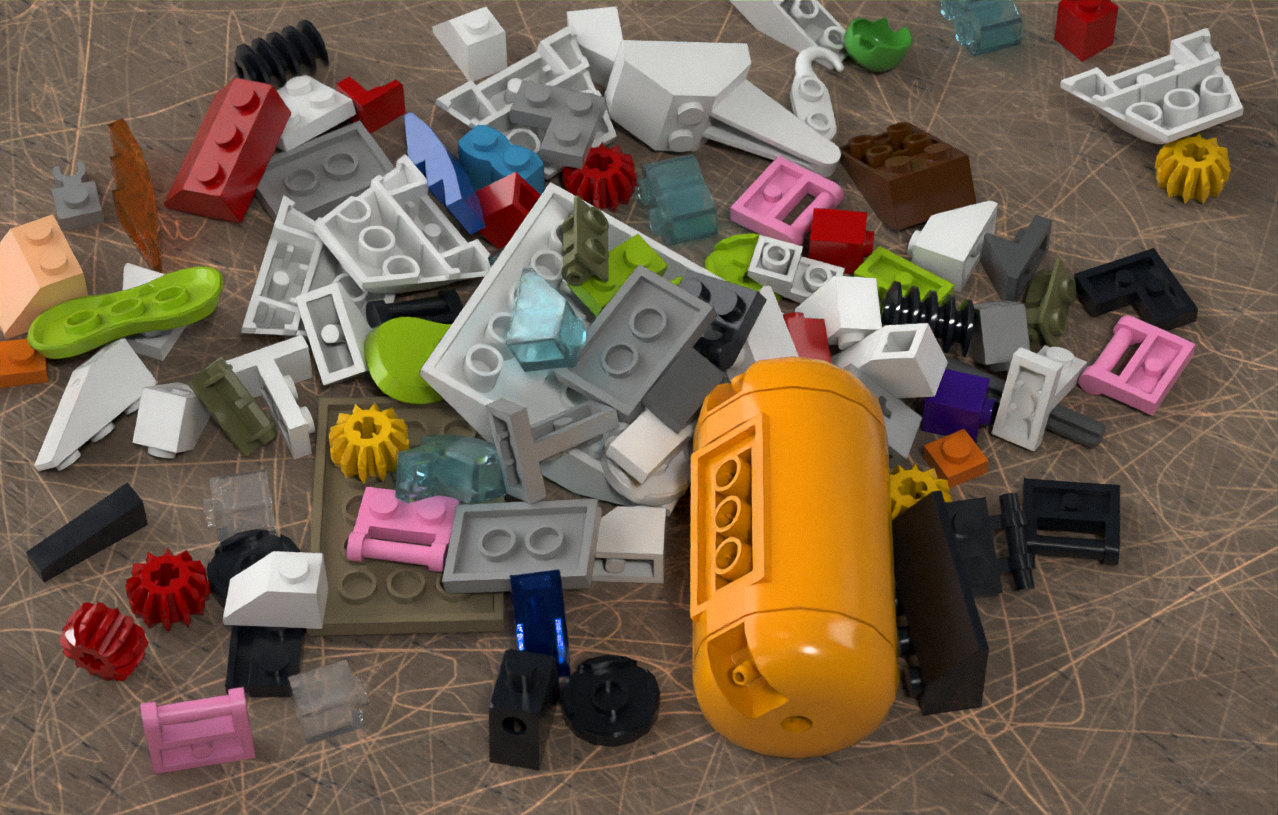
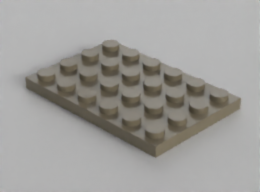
[306,396,506,636]

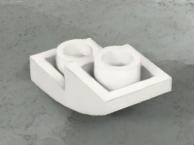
[747,235,845,304]

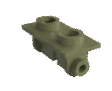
[561,196,609,286]
[1025,258,1077,347]
[187,356,278,458]

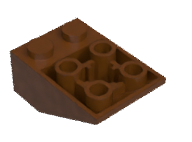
[838,122,976,231]

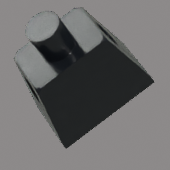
[489,649,561,771]

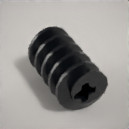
[234,19,329,86]
[880,281,976,358]

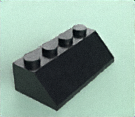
[892,490,989,716]

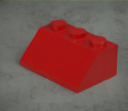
[164,78,292,224]

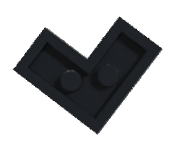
[1074,248,1198,331]

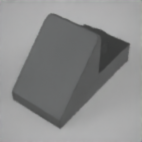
[981,215,1052,302]
[642,347,731,433]

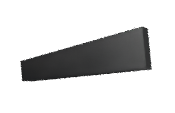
[26,482,148,582]

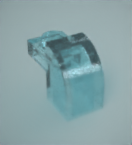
[395,435,506,505]

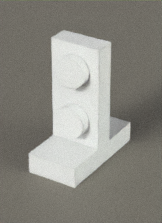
[226,335,315,460]
[992,345,1087,451]

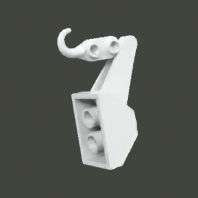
[604,40,844,177]

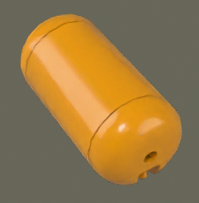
[690,356,899,759]

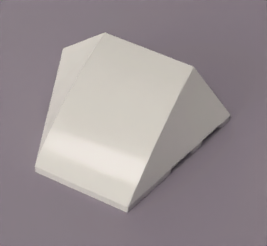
[436,23,617,180]
[1060,28,1243,144]
[314,154,496,293]
[240,195,396,340]

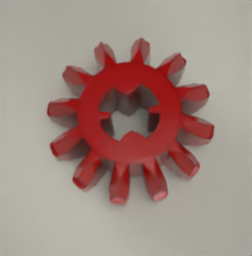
[563,141,637,213]
[125,547,211,632]
[59,602,149,681]

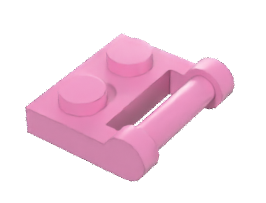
[730,156,844,246]
[1078,316,1196,416]
[347,487,461,573]
[141,687,256,774]

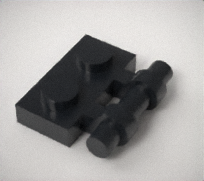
[945,492,1036,599]

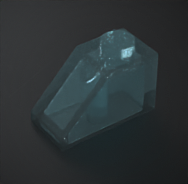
[506,267,586,372]

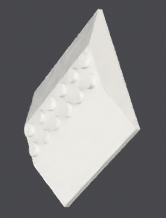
[419,182,784,517]

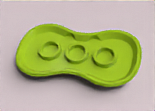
[27,266,223,359]
[364,317,451,404]

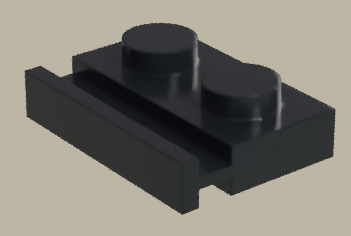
[225,625,306,697]

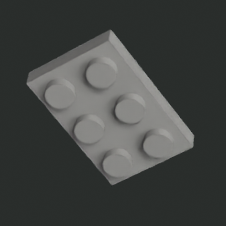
[255,121,395,222]
[554,264,717,424]
[442,498,602,594]

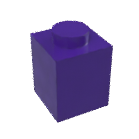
[922,369,996,443]

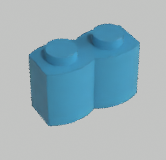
[458,125,545,195]

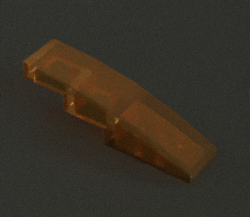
[108,118,163,273]

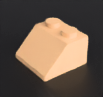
[0,214,89,340]

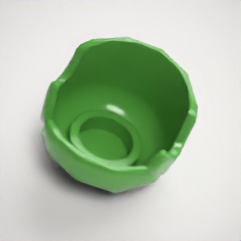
[844,17,914,72]

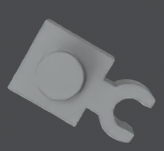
[51,161,105,232]

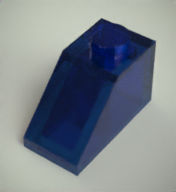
[510,569,571,678]

